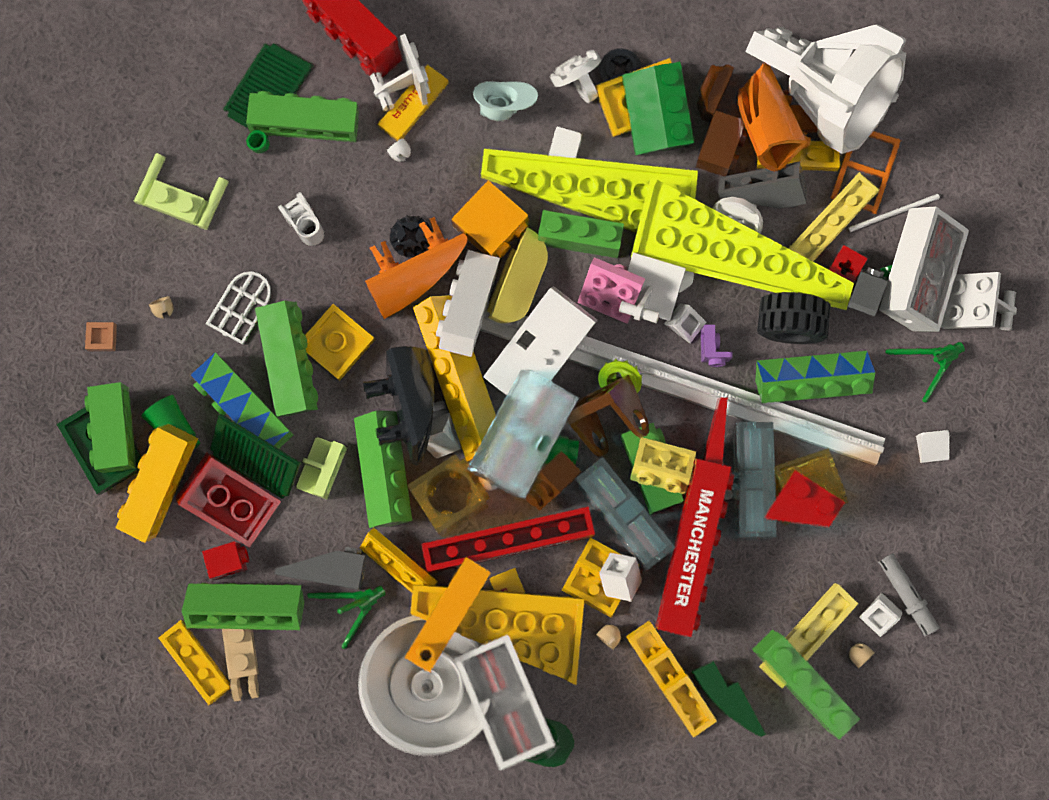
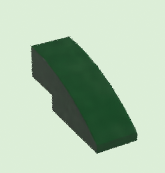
[691,661,766,737]

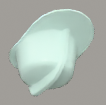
[473,82,538,121]

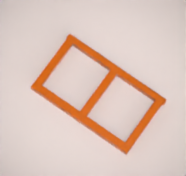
[830,131,901,214]

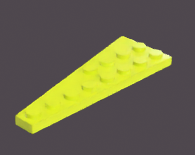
[481,149,698,233]
[631,178,854,310]

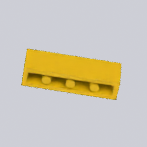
[116,424,198,543]

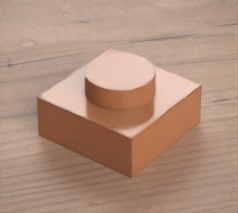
[85,322,117,351]

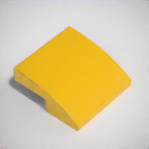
[562,537,640,618]

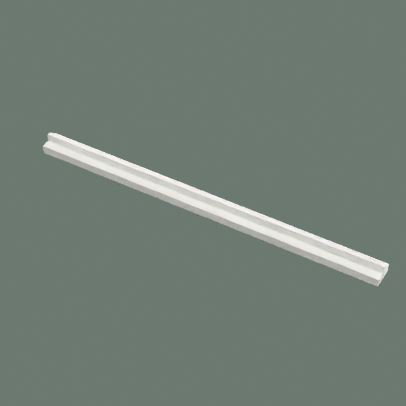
[480,303,885,466]

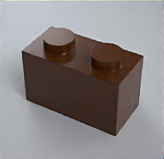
[696,111,748,177]
[521,451,581,511]

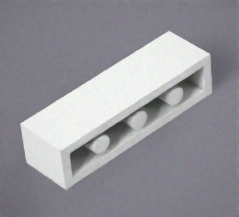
[436,250,500,357]

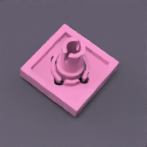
[578,257,645,324]

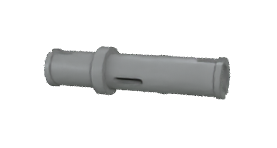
[878,553,940,636]

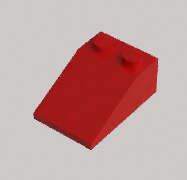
[175,452,281,548]

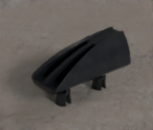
[363,346,434,466]

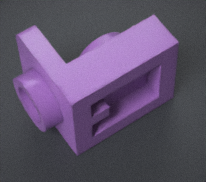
[700,325,732,367]

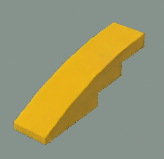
[626,621,717,738]

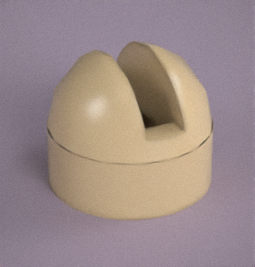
[149,296,174,319]
[596,625,621,650]
[849,643,875,669]

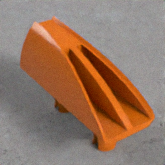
[738,62,811,172]
[365,217,467,319]

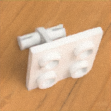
[370,34,430,111]
[619,252,686,323]
[941,272,1017,331]

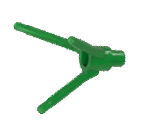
[886,342,965,403]
[307,585,386,649]

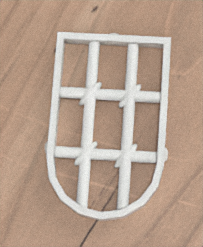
[206,272,271,345]

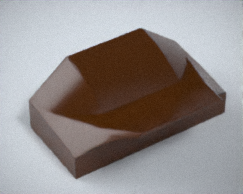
[697,64,734,123]

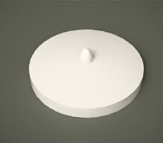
[359,615,495,756]

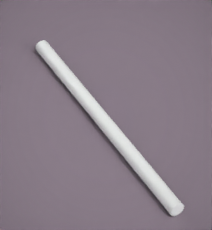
[848,194,940,232]

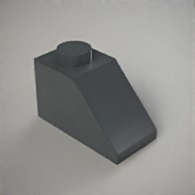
[848,267,888,316]

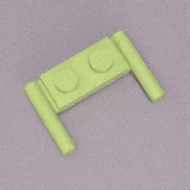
[134,153,228,230]

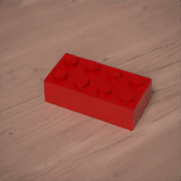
[302,0,402,78]

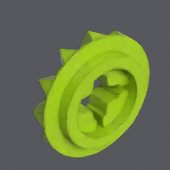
[598,359,642,393]

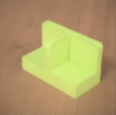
[296,437,347,500]

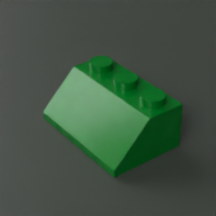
[622,62,694,156]

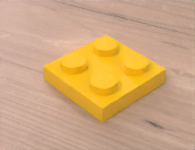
[305,304,375,381]

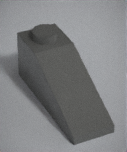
[718,161,807,209]
[275,547,368,590]

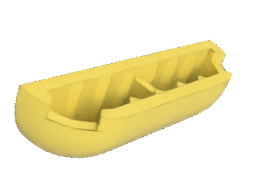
[487,227,548,324]

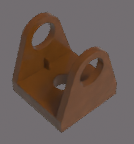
[563,375,649,457]

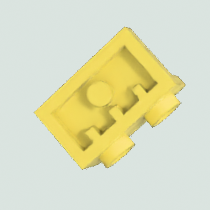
[630,437,696,494]

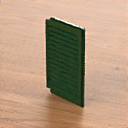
[223,43,314,137]
[210,413,301,499]

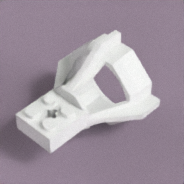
[746,24,906,154]

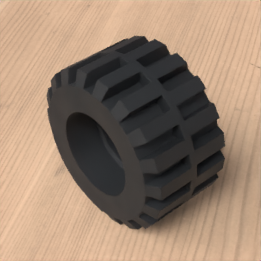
[757,292,831,344]

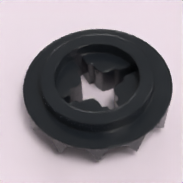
[600,48,642,82]
[389,215,432,258]

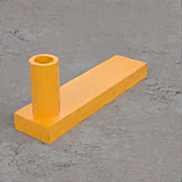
[405,557,491,673]

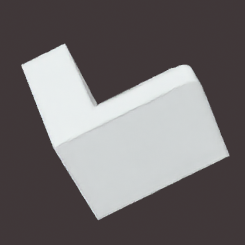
[427,413,461,458]
[599,553,642,601]

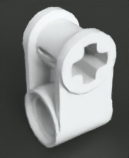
[278,192,324,246]

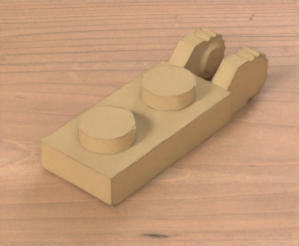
[222,629,259,702]

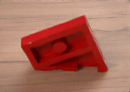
[764,470,845,528]

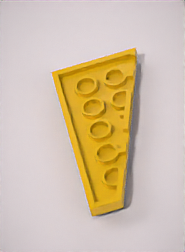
[410,584,584,685]

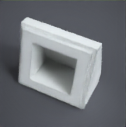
[549,127,582,158]
[664,303,707,343]
[916,430,949,463]
[860,593,902,637]

